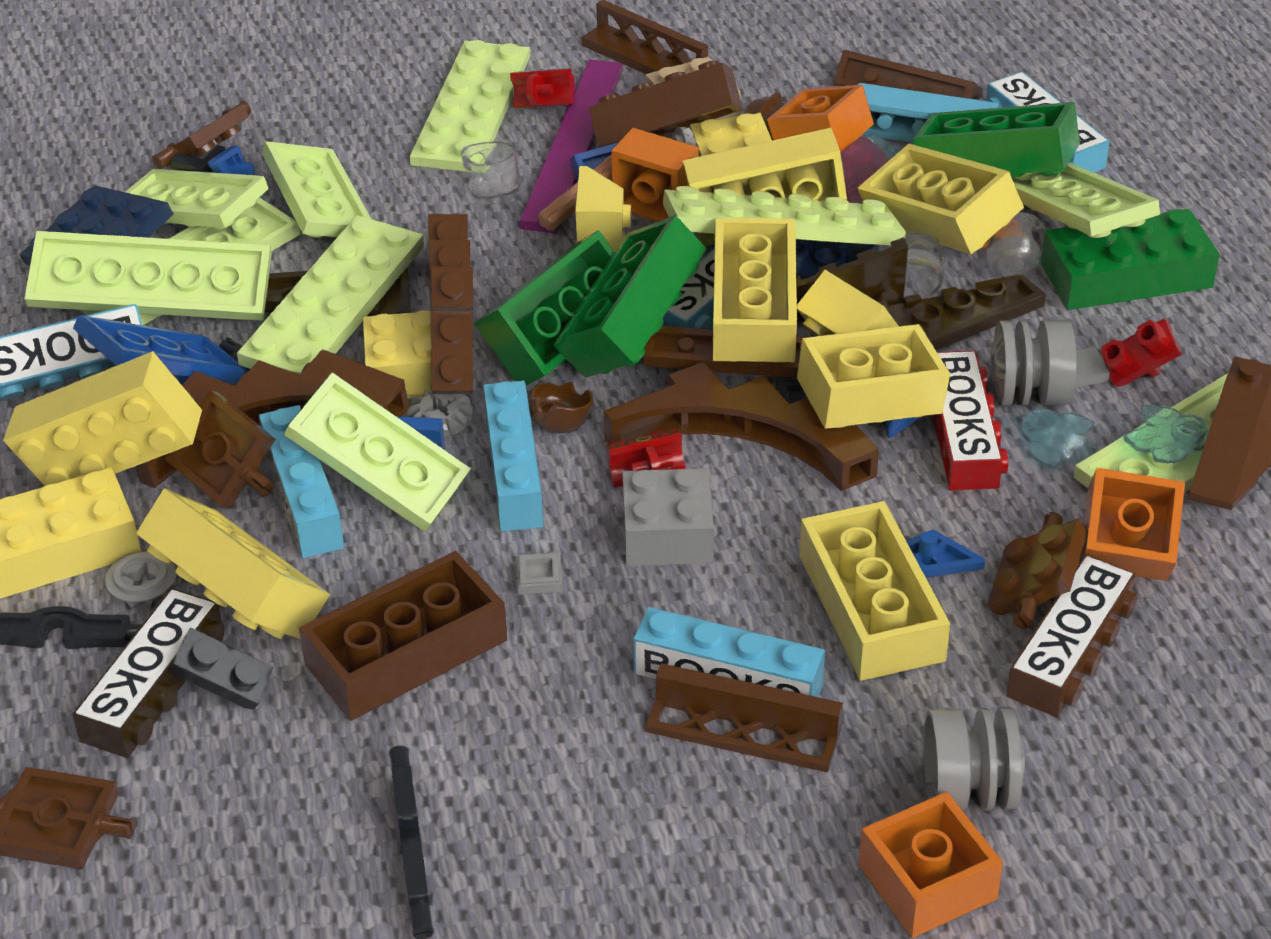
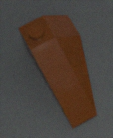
[1188,356,1271,510]

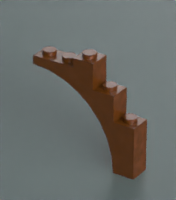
[426,214,473,394]
[136,349,409,488]
[604,362,879,491]

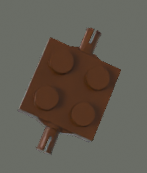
[152,101,251,169]
[165,390,276,508]
[987,512,1088,629]
[0,767,136,870]

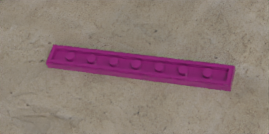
[520,59,622,234]

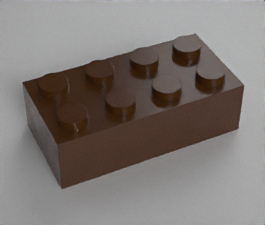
[299,551,507,721]

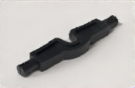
[0,606,142,649]
[389,745,434,939]

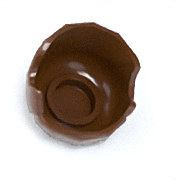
[528,381,594,434]

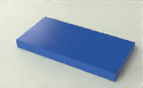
[73,315,248,384]

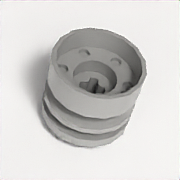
[990,320,1077,406]
[923,707,1025,812]

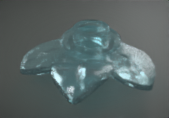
[1123,405,1209,463]
[1021,409,1096,469]

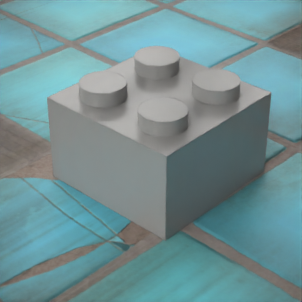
[623,468,714,566]

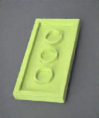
[262,141,371,238]
[125,169,268,229]
[284,373,471,531]

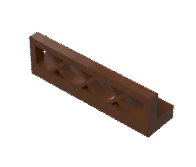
[582,0,708,74]
[834,49,983,99]
[644,326,808,378]
[645,663,843,773]

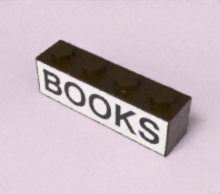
[72,588,225,758]

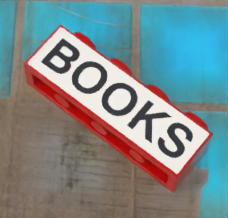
[933,350,1008,491]

